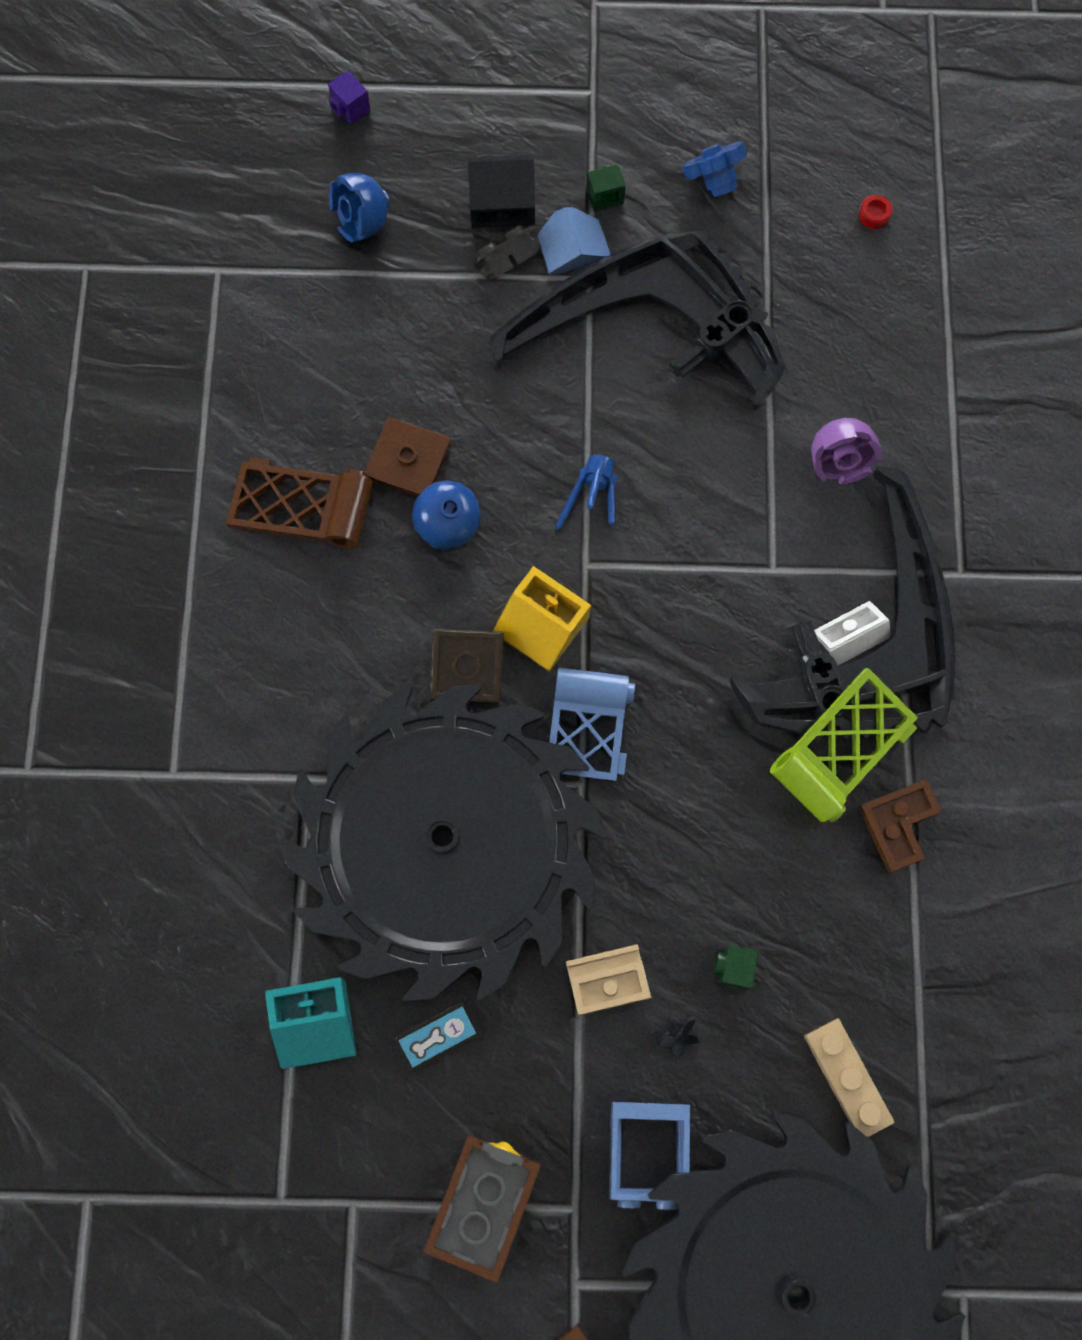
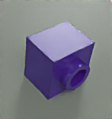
[328,70,371,124]

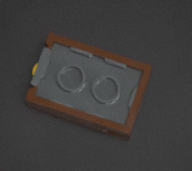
[424,1134,541,1283]

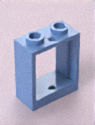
[609,1102,690,1210]

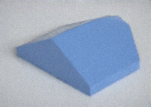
[537,207,611,276]

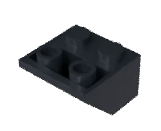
[468,153,535,228]

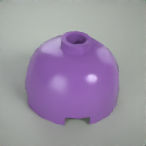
[811,418,882,484]

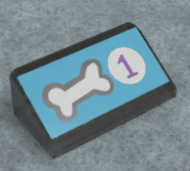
[395,1002,480,1072]

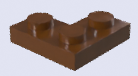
[858,779,942,874]

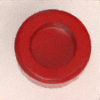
[858,195,893,229]

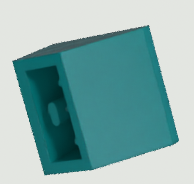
[265,977,357,1069]

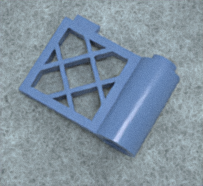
[549,667,635,781]

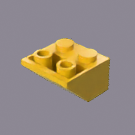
[493,566,591,672]

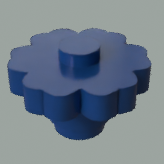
[682,141,747,197]

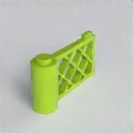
[770,668,918,822]

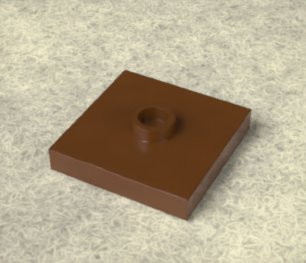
[365,416,452,497]

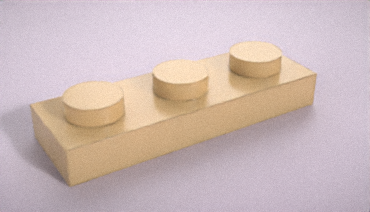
[804,1018,895,1137]

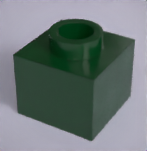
[586,164,626,212]
[714,945,758,991]

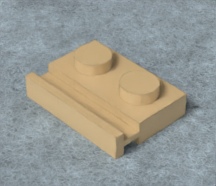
[566,944,651,1016]

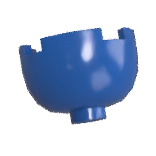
[329,172,389,242]
[411,480,481,551]

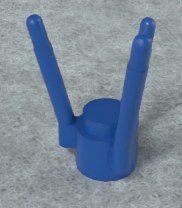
[555,455,617,530]

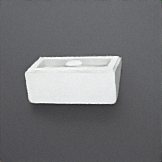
[814,601,891,666]

